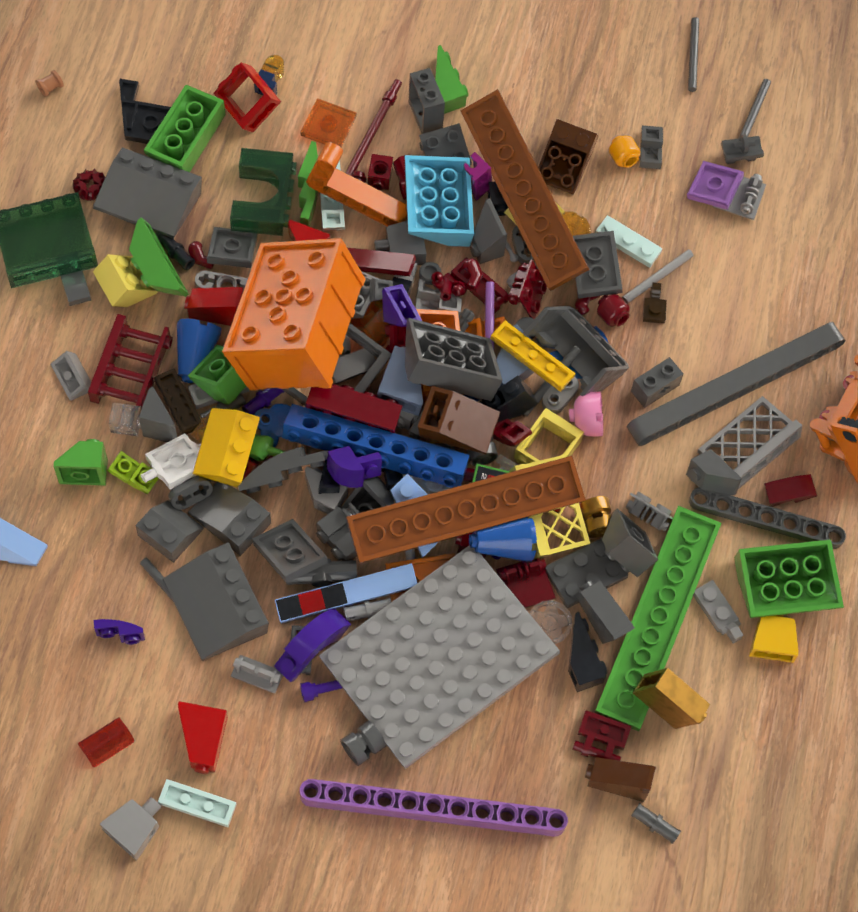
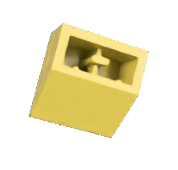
[93,255,158,307]

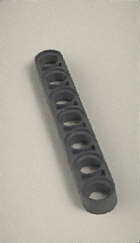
[689,488,846,549]

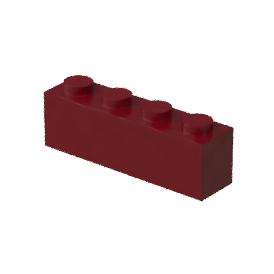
[305,383,403,433]

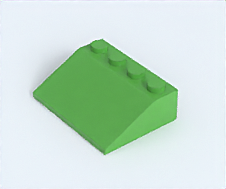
[734,540,844,618]

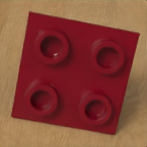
[508,260,547,320]
[496,558,556,608]

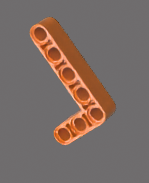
[306,142,407,227]

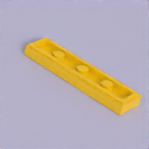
[490,320,575,392]

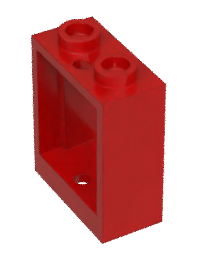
[213,62,281,132]

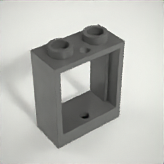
[408,68,445,134]

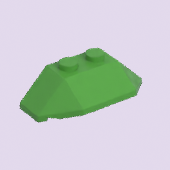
[129,217,189,297]

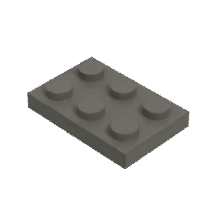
[573,231,622,298]
[252,519,328,583]
[545,538,628,609]

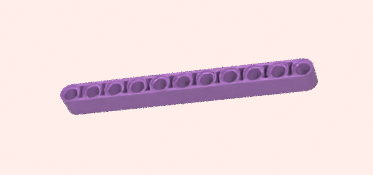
[300,779,568,837]

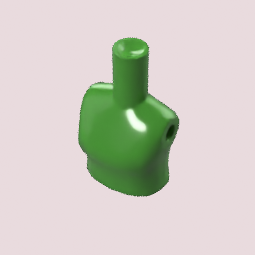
[249,434,285,461]

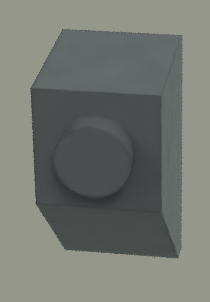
[686,449,742,495]

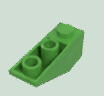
[435,45,469,114]

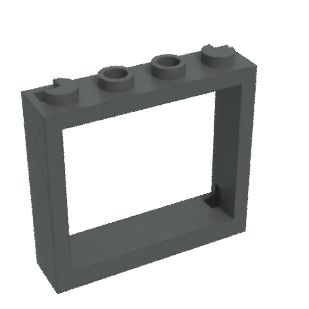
[282,323,392,406]

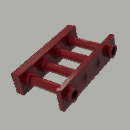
[88,314,173,415]

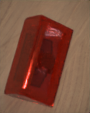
[78,717,135,767]

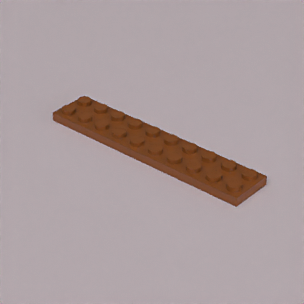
[460,89,590,291]
[346,456,586,564]

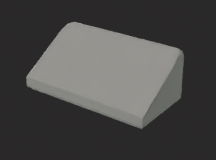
[50,351,91,401]

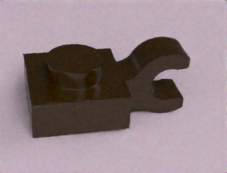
[643,282,667,323]

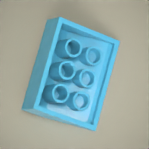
[404,155,474,247]

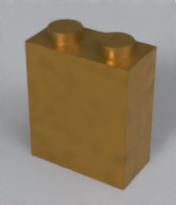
[633,668,710,729]

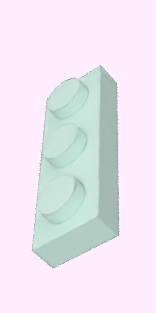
[595,215,662,268]
[158,779,237,827]

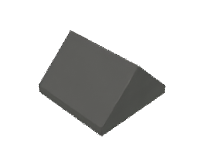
[139,387,177,442]

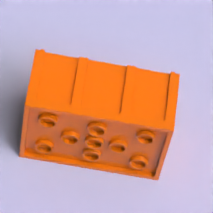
[222,238,365,391]

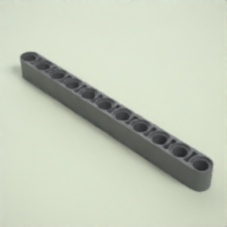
[627,322,846,446]

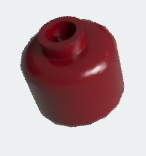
[597,294,630,327]

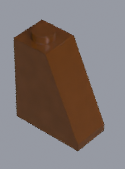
[585,757,656,802]

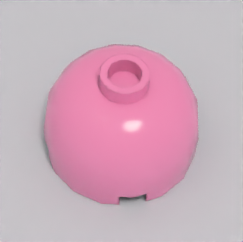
[569,391,603,437]

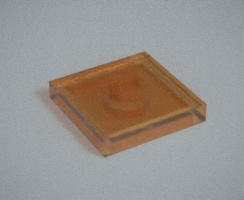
[300,98,357,147]

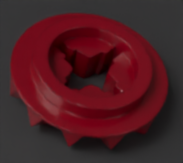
[73,168,106,201]

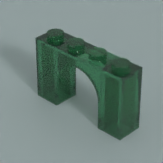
[230,148,297,236]

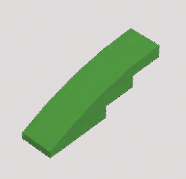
[298,141,318,227]

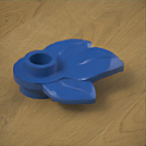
[254,404,291,447]

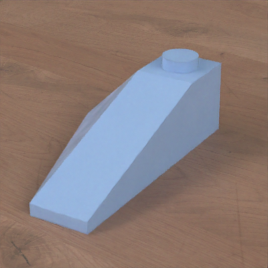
[0,518,48,566]

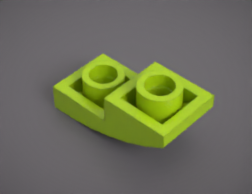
[107,451,159,494]

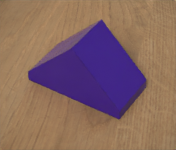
[382,284,422,327]

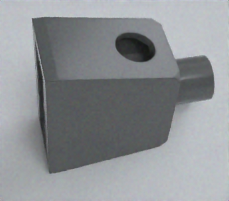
[374,221,427,265]

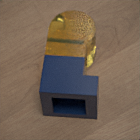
[254,55,284,95]

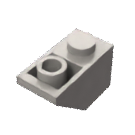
[305,466,348,514]

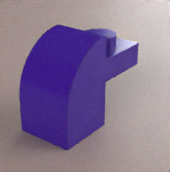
[327,446,382,488]

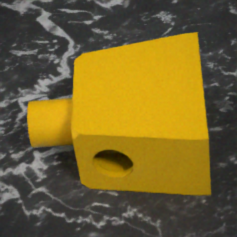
[749,615,798,663]

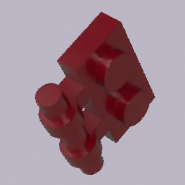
[572,710,632,761]

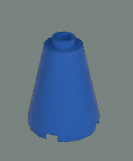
[177,318,222,384]
[469,517,537,562]

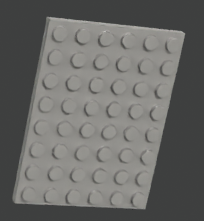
[319,546,560,769]

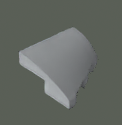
[415,279,462,318]

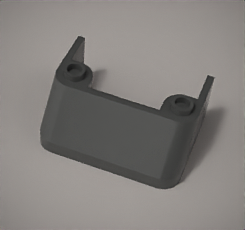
[523,306,629,396]

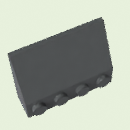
[93,147,202,239]
[405,318,503,401]
[163,542,269,661]

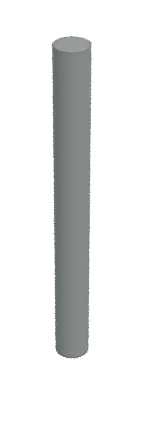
[622,249,693,304]

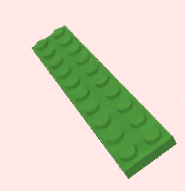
[595,506,721,731]

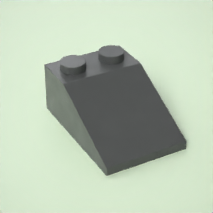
[188,482,271,556]

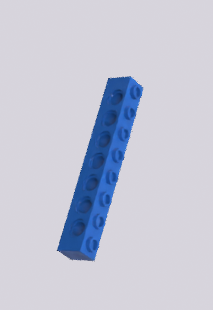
[282,404,469,488]

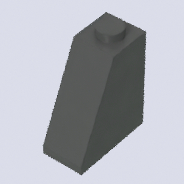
[575,580,635,644]

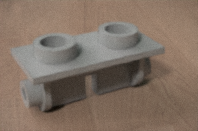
[231,655,283,694]

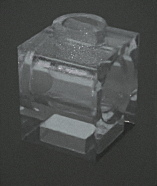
[109,403,141,436]

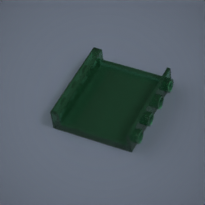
[0,192,98,288]

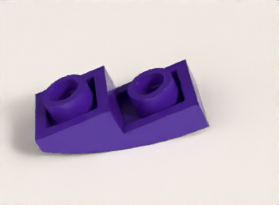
[94,619,145,645]

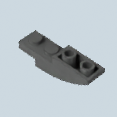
[238,447,328,494]

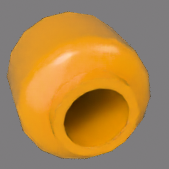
[609,135,640,168]

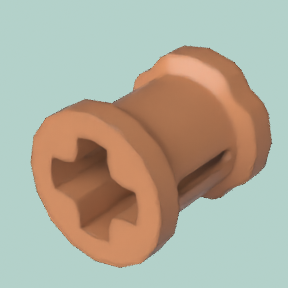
[35,70,64,97]

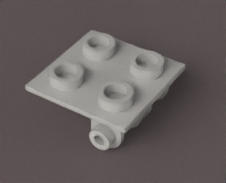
[713,174,766,220]
[625,491,673,531]

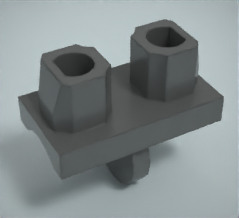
[721,134,764,164]

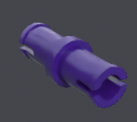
[242,388,285,415]

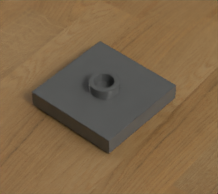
[207,227,258,268]

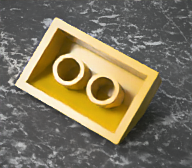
[192,408,260,488]

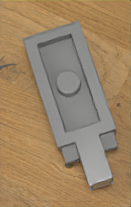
[693,580,743,644]

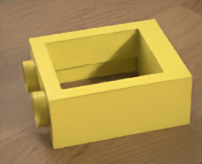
[514,408,584,464]

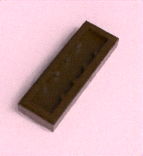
[154,368,203,435]

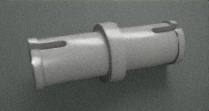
[344,598,391,621]

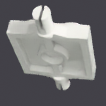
[141,433,201,489]

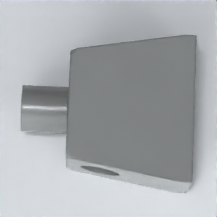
[100,797,161,861]

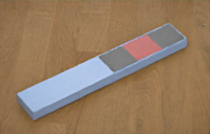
[275,563,417,624]

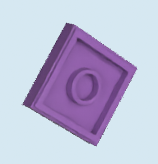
[687,161,744,210]

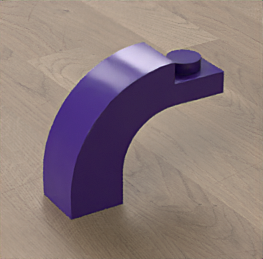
[274,608,351,682]

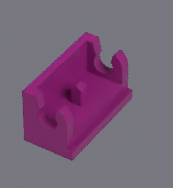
[464,152,492,201]

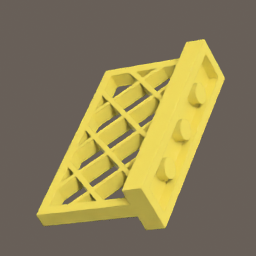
[509,454,590,559]

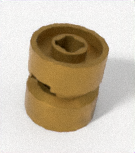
[580,496,612,538]

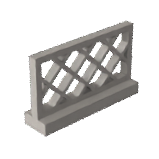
[698,396,802,489]

